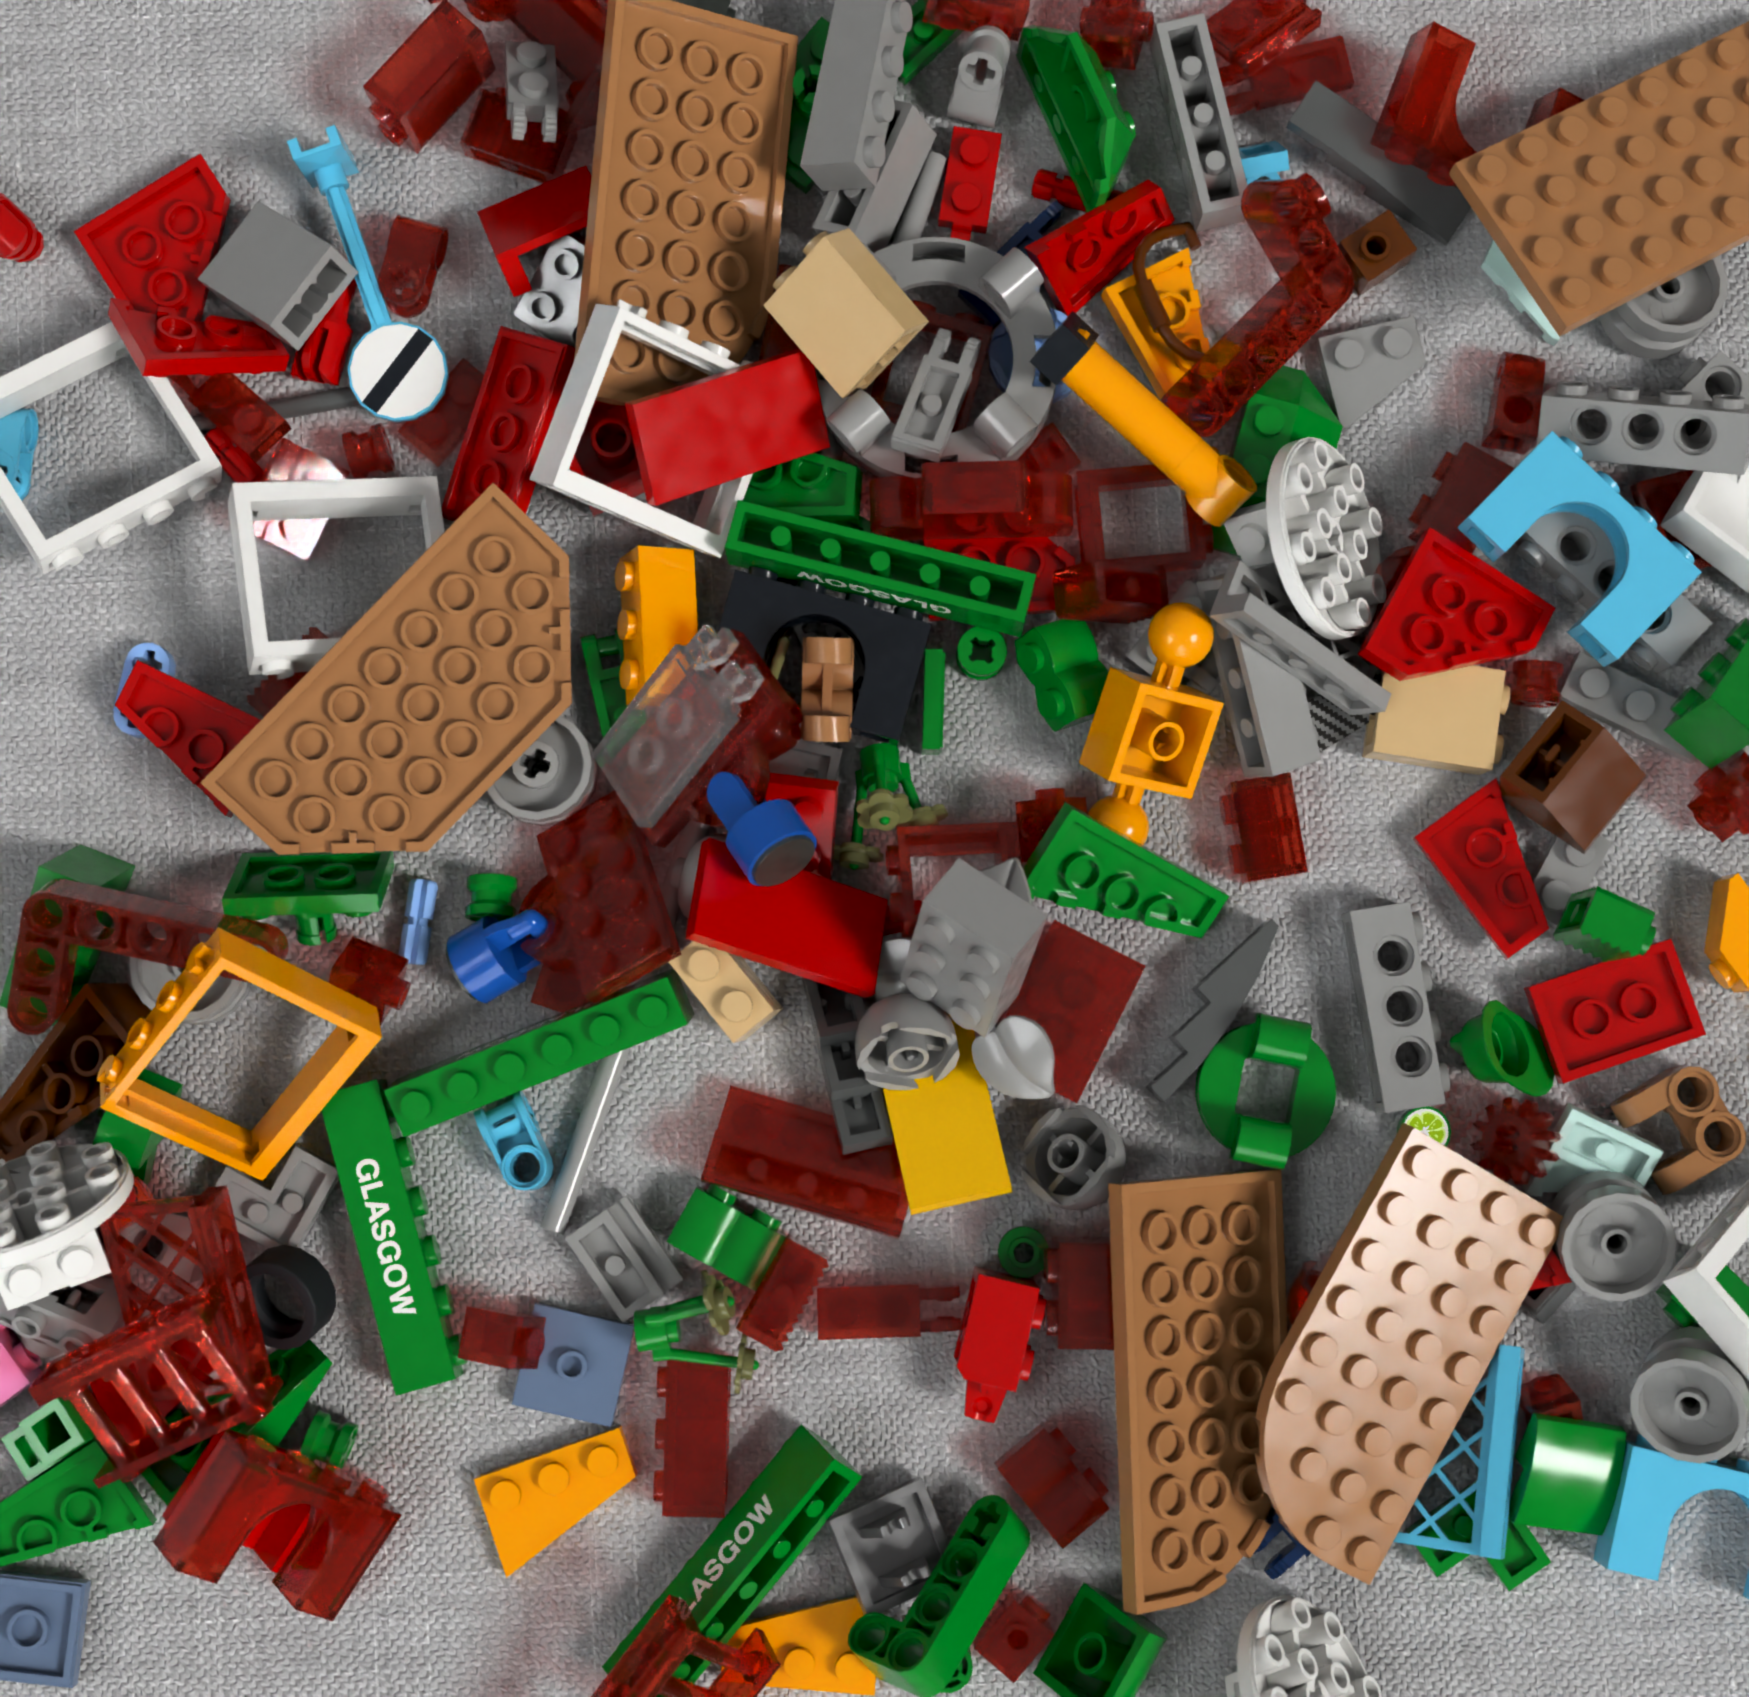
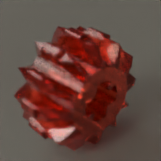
[1470,1097,1562,1185]

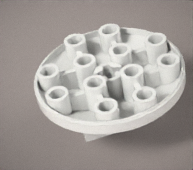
[1224,437,1386,640]
[0,1140,134,1311]
[1225,1595,1382,1697]

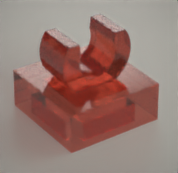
[1016,422,1081,494]

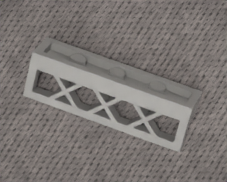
[1209,560,1391,715]

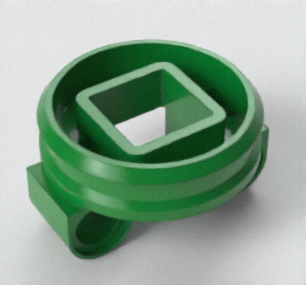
[1195,1013,1336,1170]

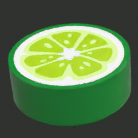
[1397,1106,1451,1146]

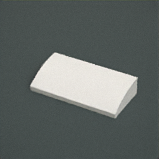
[1660,466,1749,593]

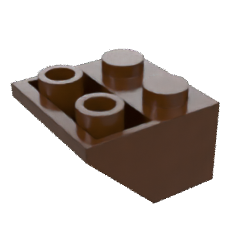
[1500,700,1646,854]

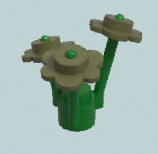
[834,743,948,870]
[634,1269,759,1394]

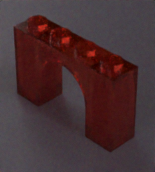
[1370,21,1585,188]
[153,1432,402,1621]

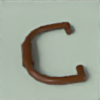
[1132,222,1251,366]

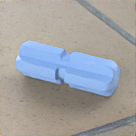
[398,878,438,965]

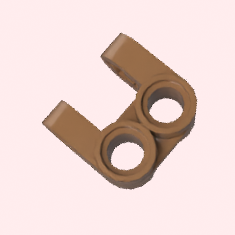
[800,637,854,742]
[1609,1066,1746,1195]

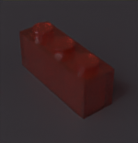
[653,1355,732,1518]

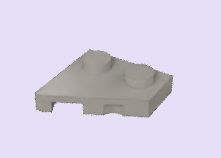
[1315,316,1426,433]

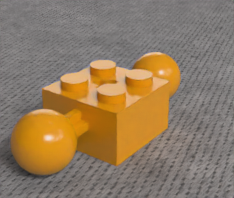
[1079,602,1224,845]

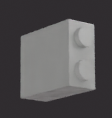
[198,201,358,351]

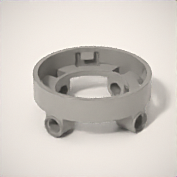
[814,237,1056,491]

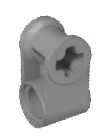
[946,25,1011,129]

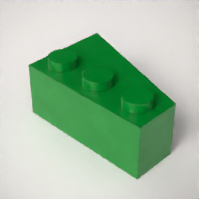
[0,844,136,1026]

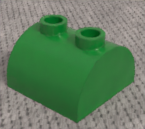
[1033,1582,1168,1697]

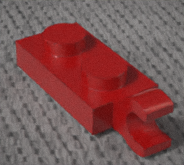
[938,126,1002,241]

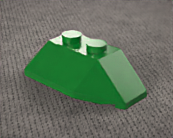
[1016,25,1136,212]
[1204,358,1343,557]

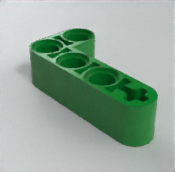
[848,1495,1030,1697]

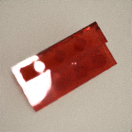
[701,1085,909,1239]

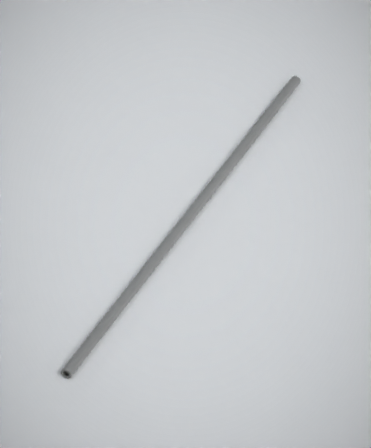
[540,151,948,1234]

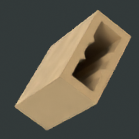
[763,228,929,398]
[1362,665,1510,775]
[668,941,784,1043]

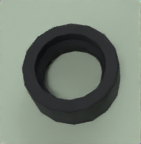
[232,1245,336,1350]

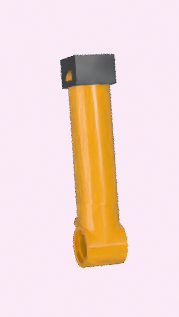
[1029,311,1257,527]

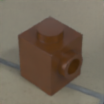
[1332,209,1417,296]

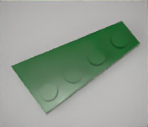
[1023,802,1229,938]

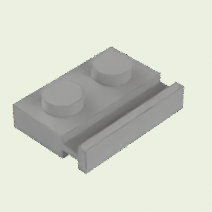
[565,1195,685,1323]

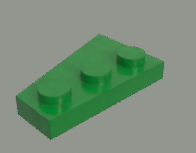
[743,453,863,522]
[0,1436,157,1567]

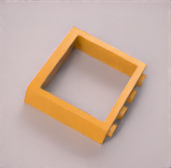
[97,927,382,1181]

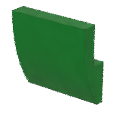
[1509,1413,1626,1535]

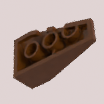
[0,983,151,1162]

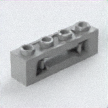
[0,1277,134,1366]

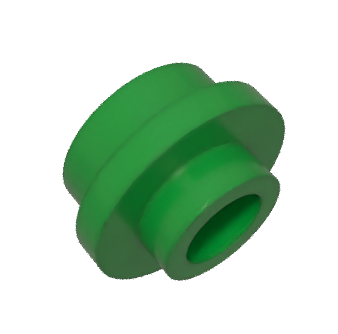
[998,1226,1049,1278]

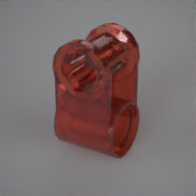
[378,215,449,318]

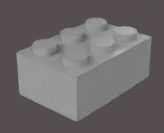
[900,858,1048,1038]

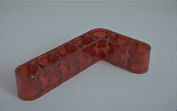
[1161,179,1354,437]
[7,879,289,1035]

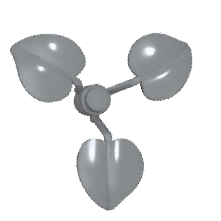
[872,857,1055,1099]

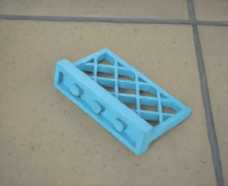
[1393,1344,1525,1560]

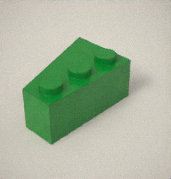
[1664,617,1749,769]

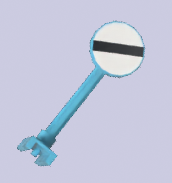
[287,125,449,423]

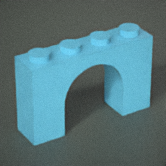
[1457,431,1702,667]
[1593,1434,1749,1599]

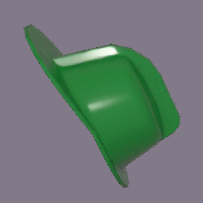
[1450,1000,1555,1097]

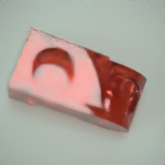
[1481,351,1545,455]

